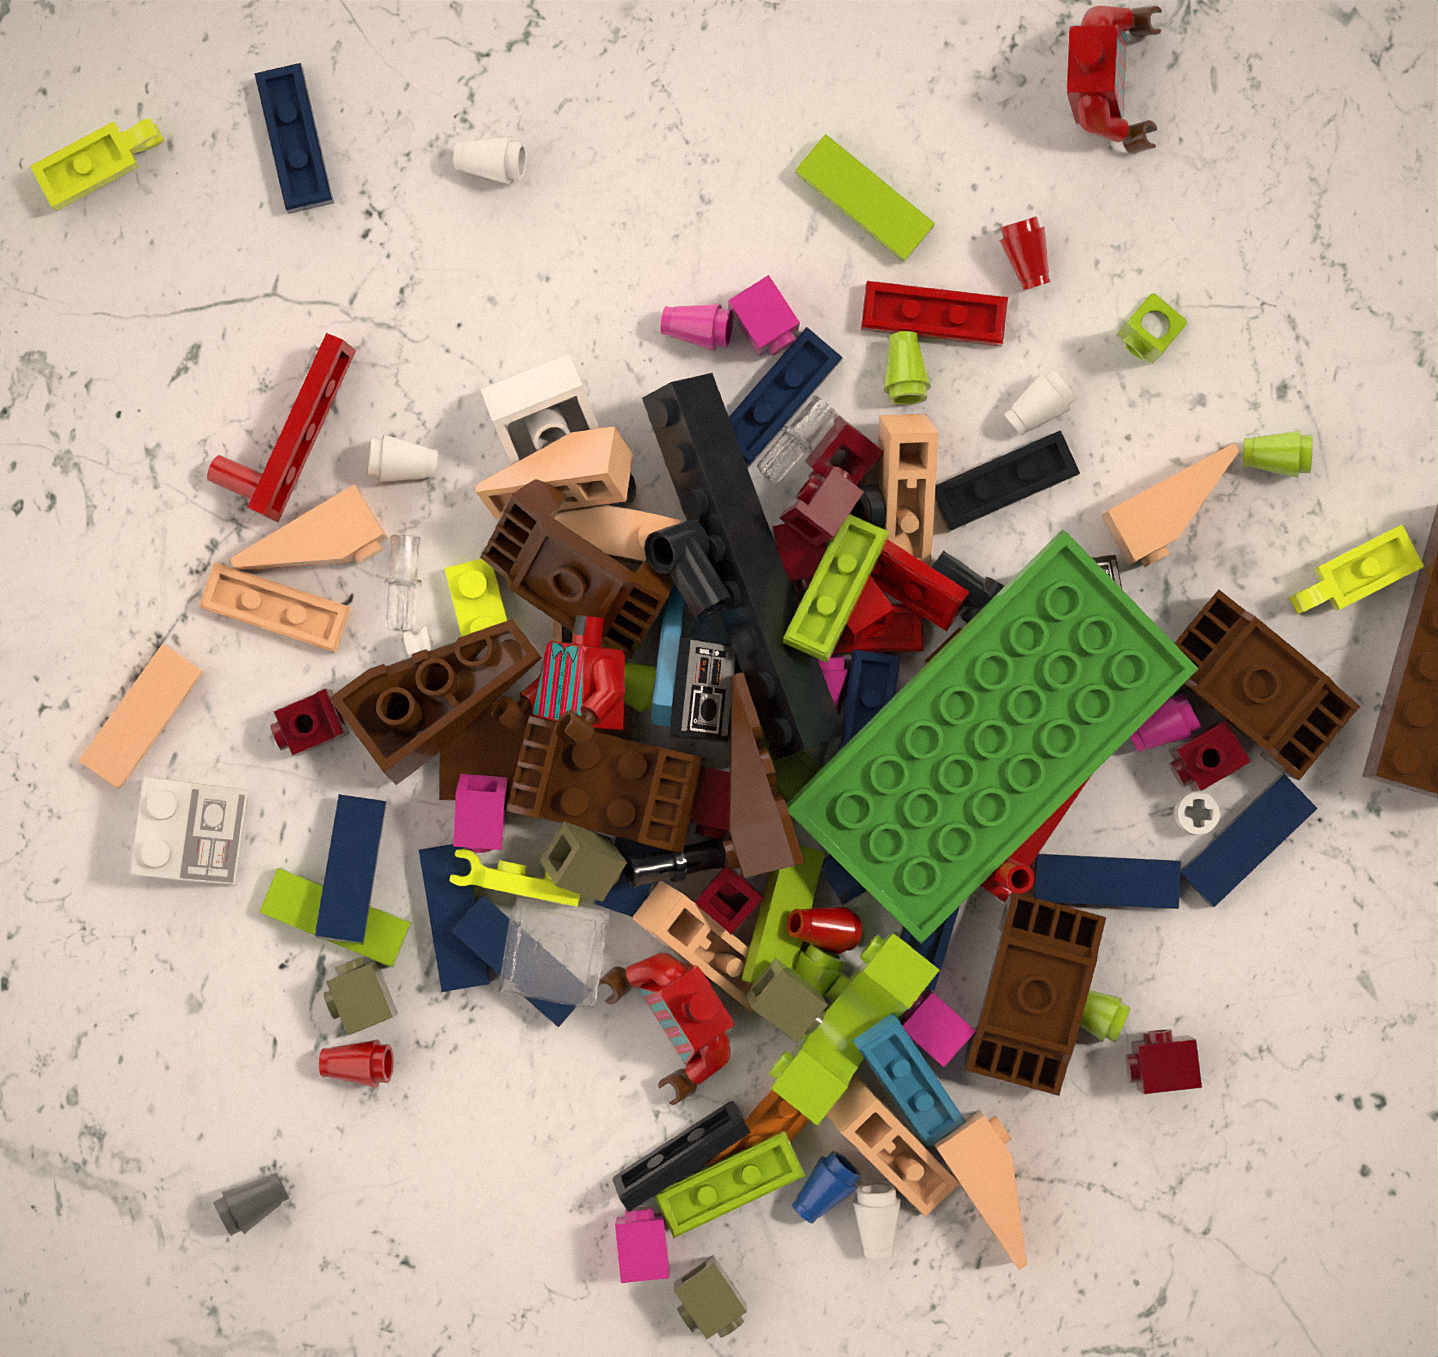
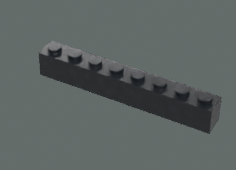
[642,373,845,761]

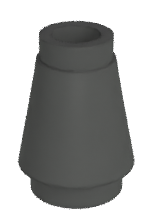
[213,1173,289,1236]

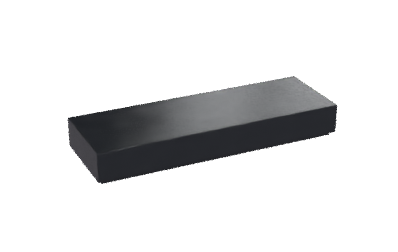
[935,430,1080,533]
[612,1101,751,1212]

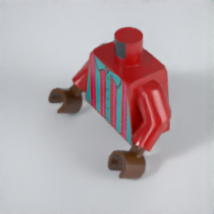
[1067,5,1162,154]
[490,615,626,744]
[595,953,735,1105]

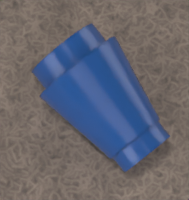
[792,1151,861,1224]

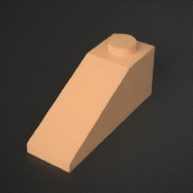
[877,414,938,567]
[475,426,633,519]
[1101,443,1239,567]
[230,484,388,571]
[554,505,681,565]
[631,881,754,1013]
[826,1074,960,1217]
[934,1110,1027,1270]

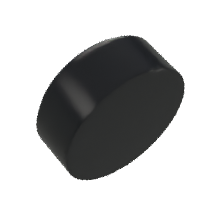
[849,484,886,529]

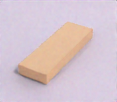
[199,562,352,653]
[79,644,204,789]

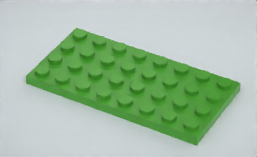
[786,530,1198,944]

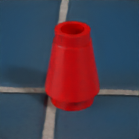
[999,216,1051,290]
[787,906,862,954]
[319,1039,394,1088]

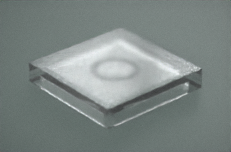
[498,895,609,1009]

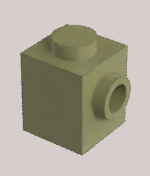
[540,821,627,902]
[324,957,398,1036]
[745,957,827,1043]
[674,1255,747,1339]

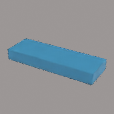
[651,584,685,727]
[853,1013,966,1148]

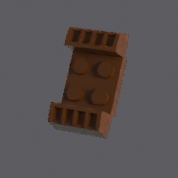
[480,479,674,659]
[1174,589,1360,780]
[506,716,706,853]
[964,892,1106,1096]

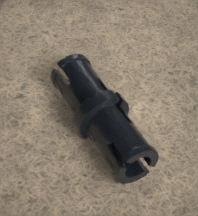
[624,838,725,888]

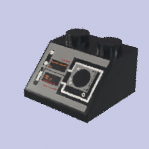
[670,637,742,743]

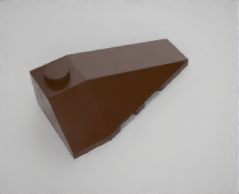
[329,619,542,785]
[722,672,804,878]

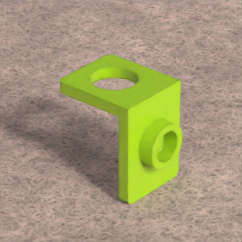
[1117,293,1187,364]

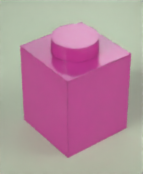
[728,275,800,356]
[453,774,508,853]
[900,989,976,1067]
[615,1206,670,1283]

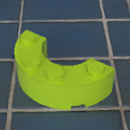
[768,933,939,1126]

